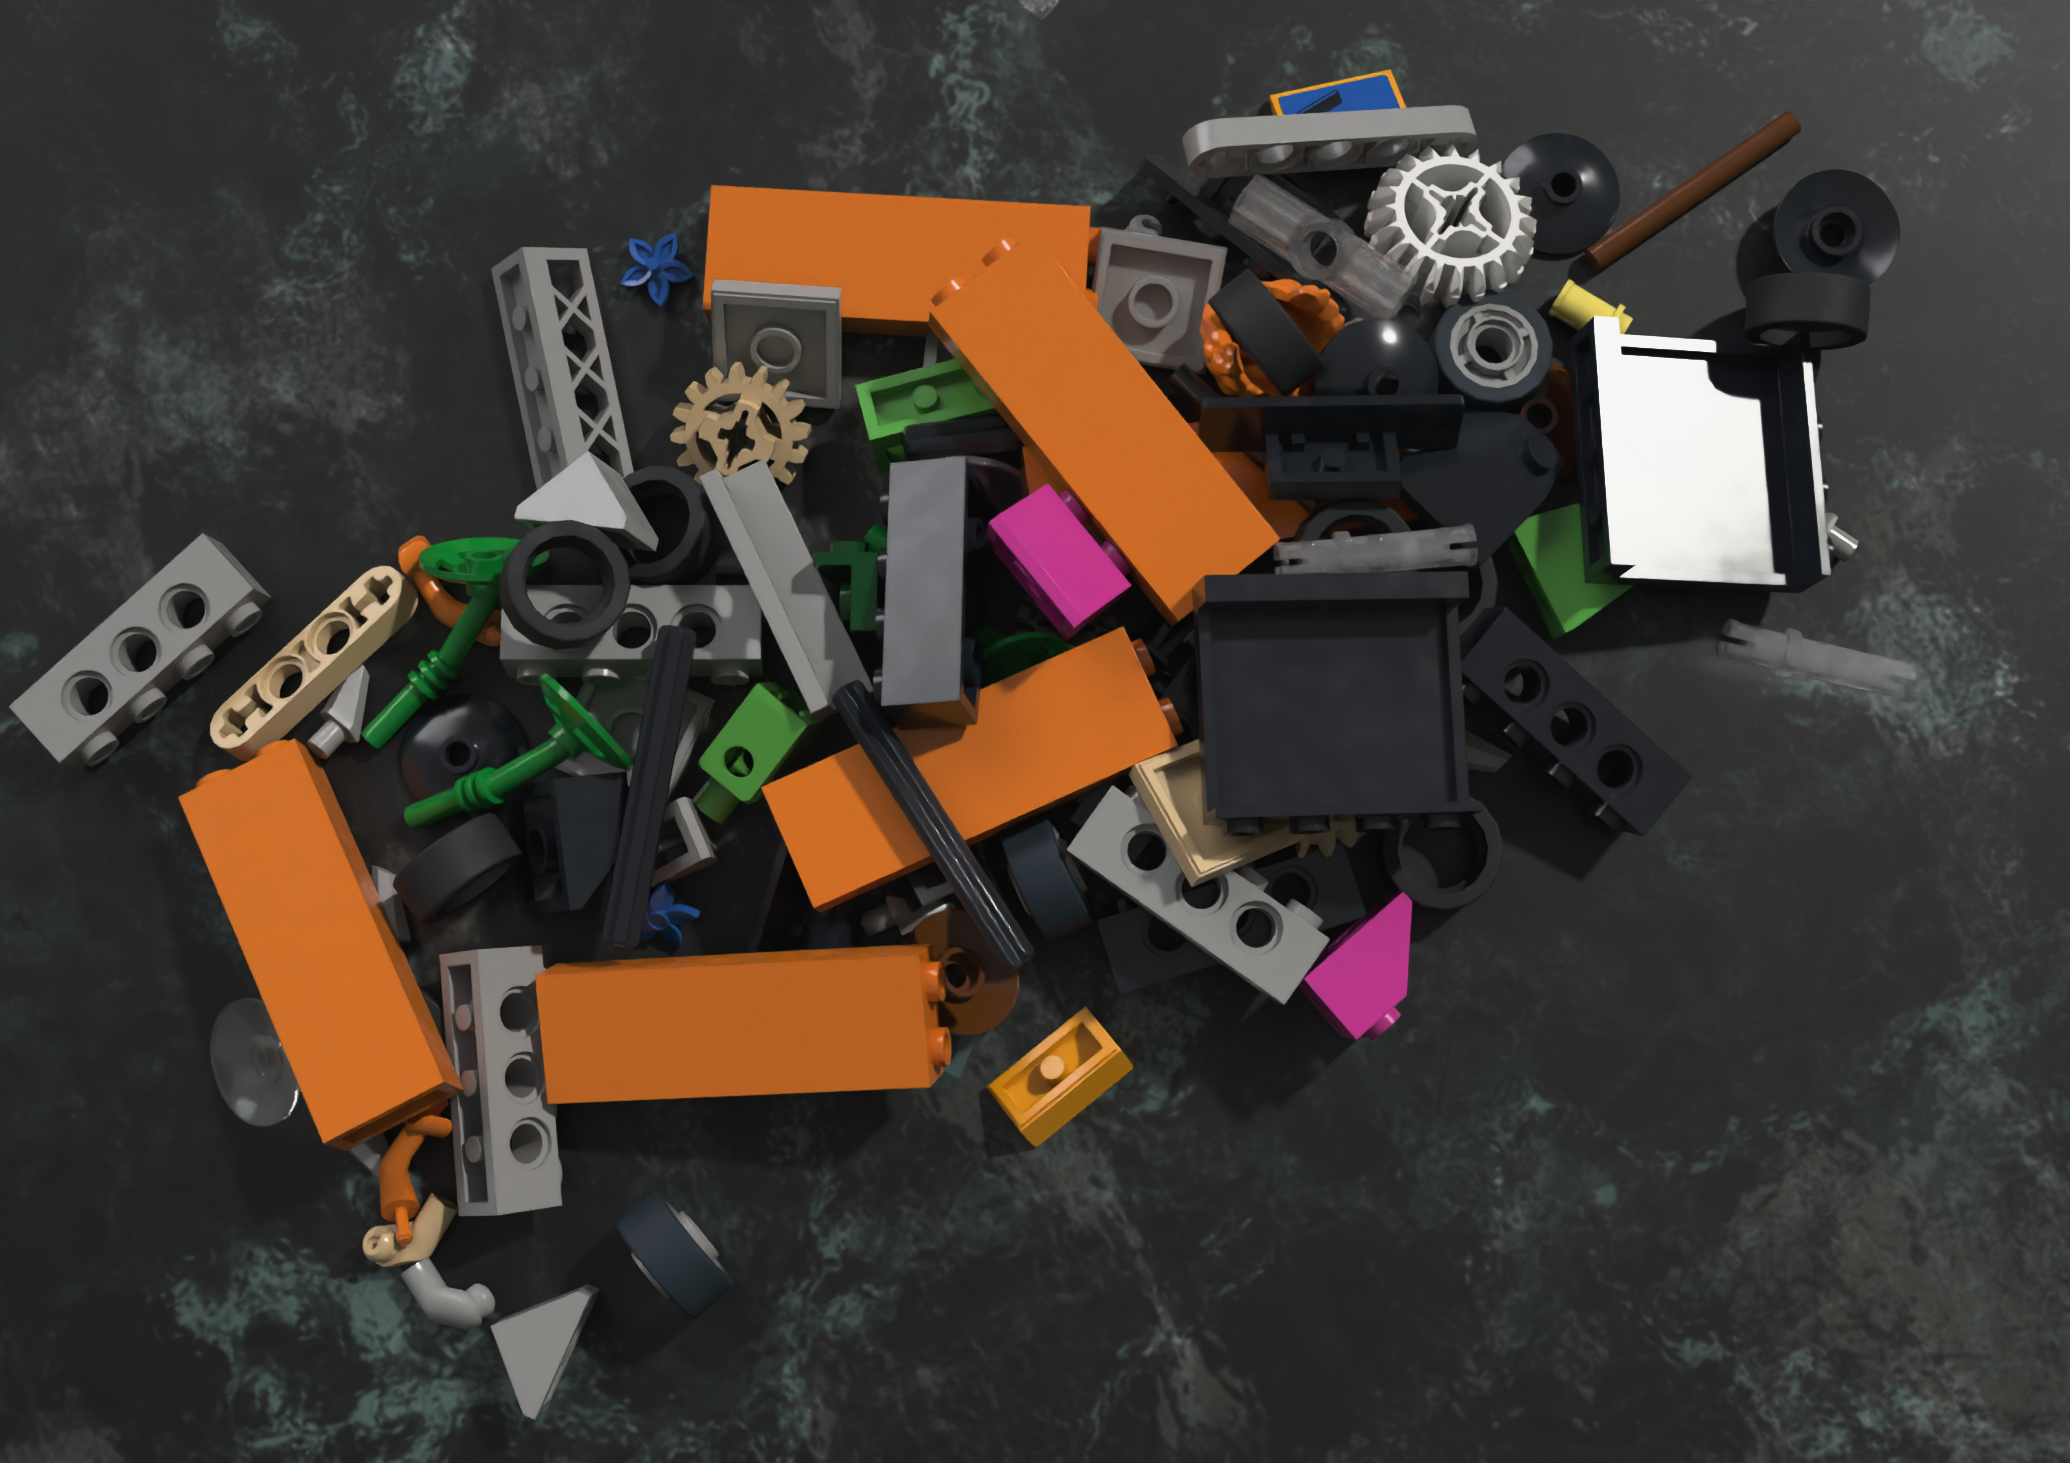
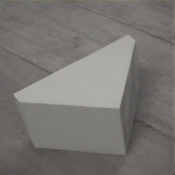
[514,451,659,551]
[650,797,722,891]
[491,1284,600,1420]

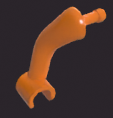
[398,536,502,646]
[379,1099,452,1246]

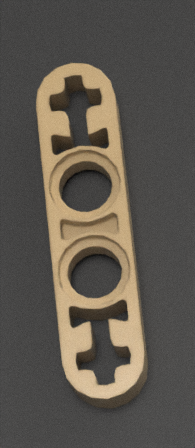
[210,566,418,761]

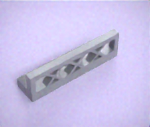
[491,247,634,490]
[699,459,874,721]

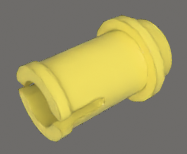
[1547,279,1633,335]

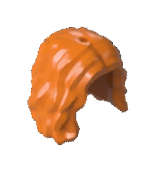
[1200,279,1345,397]

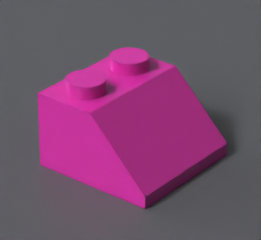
[985,483,1131,642]
[1297,891,1412,1040]

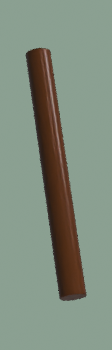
[1584,111,1801,271]

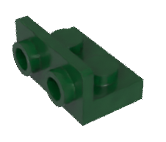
[813,541,885,646]

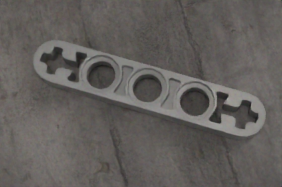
[1182,105,1478,178]

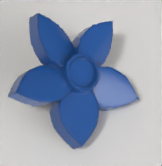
[620,233,696,308]
[641,881,700,950]

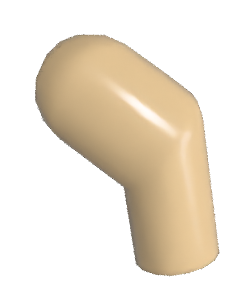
[362,1193,458,1267]

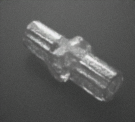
[1228,174,1420,320]

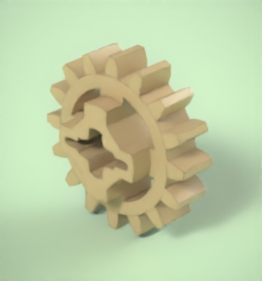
[670,362,811,485]

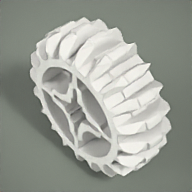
[1364,144,1537,310]

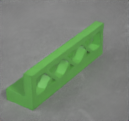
[855,359,999,474]

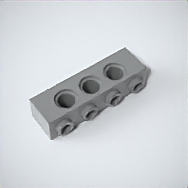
[9,533,272,768]
[500,585,765,686]
[1066,784,1330,1005]
[439,945,562,1216]

